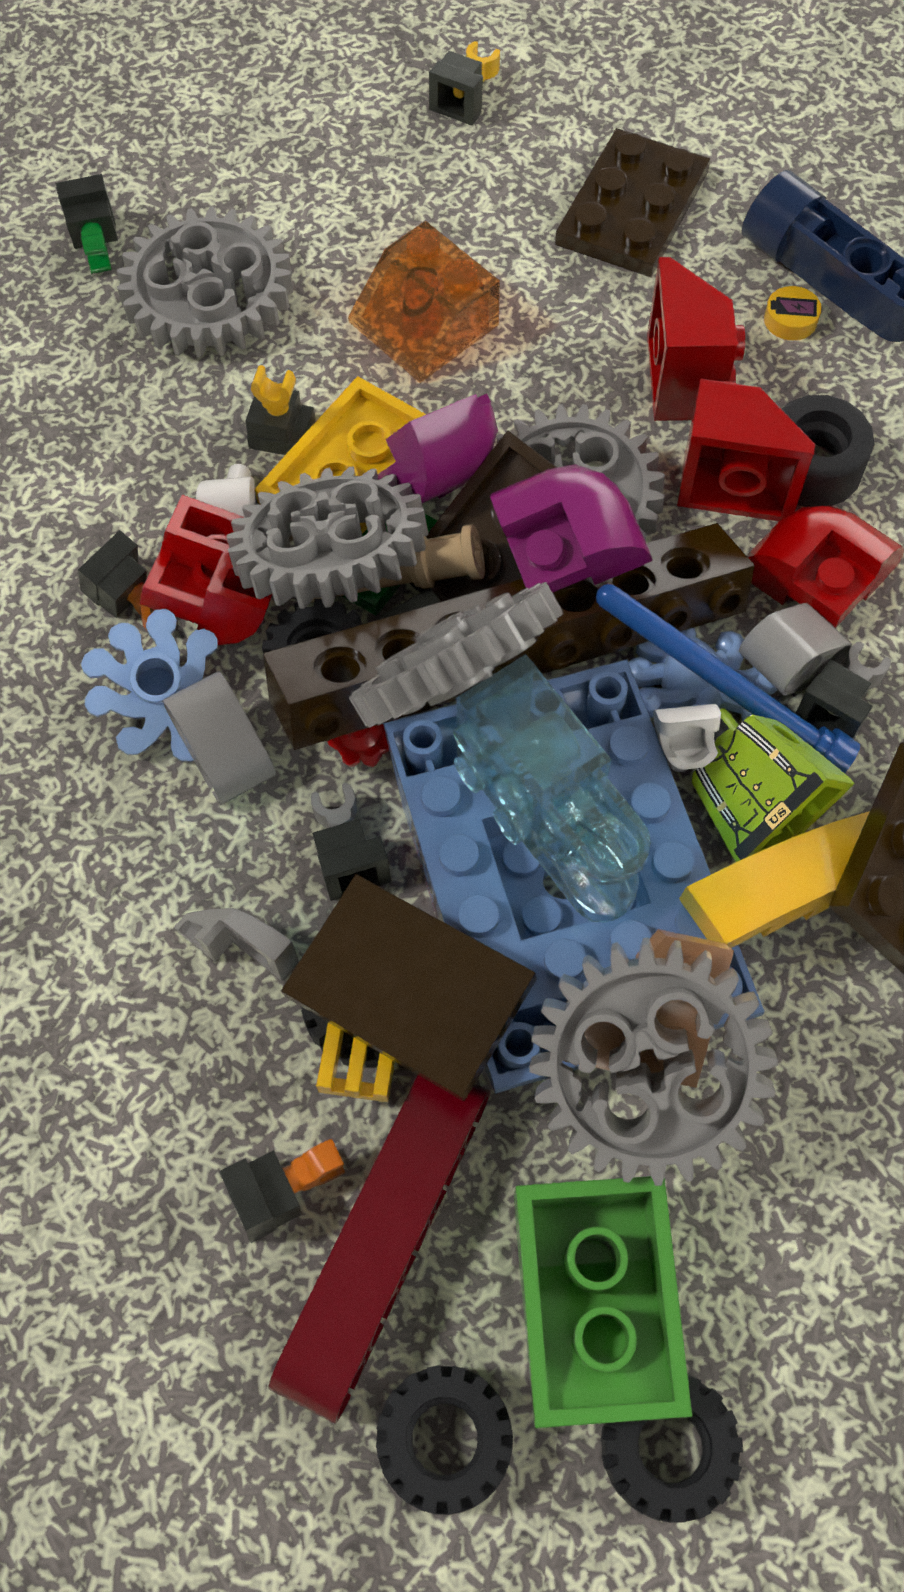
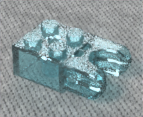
[453,655,651,922]

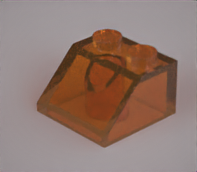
[348,220,500,383]

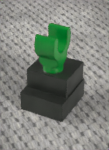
[55,174,118,274]

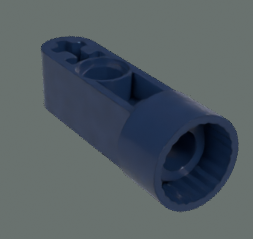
[741,170,904,342]

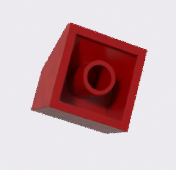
[647,257,746,421]
[677,379,815,522]

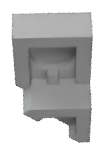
[173,908,299,981]

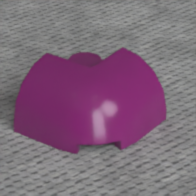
[377,393,498,504]
[490,464,653,593]

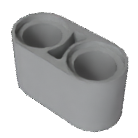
[739,603,852,695]
[162,671,276,805]

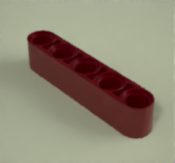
[268,1075,491,1424]

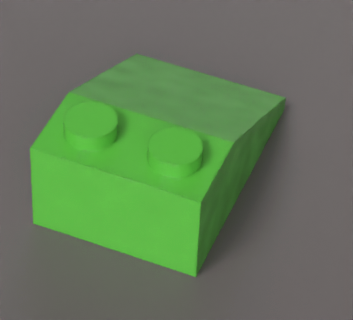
[514,1176,692,1428]

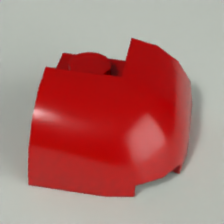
[140,495,273,645]
[747,506,904,628]

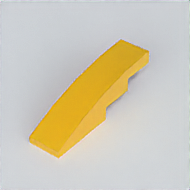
[679,811,870,948]

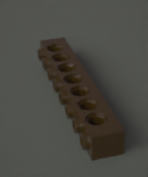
[263,523,755,750]

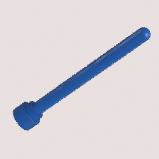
[596,584,860,773]

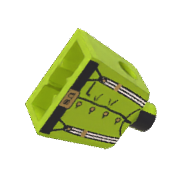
[692,708,855,862]

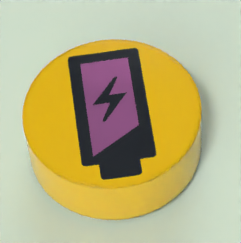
[764,286,822,341]

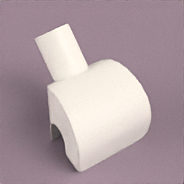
[196,464,255,518]
[653,704,721,772]

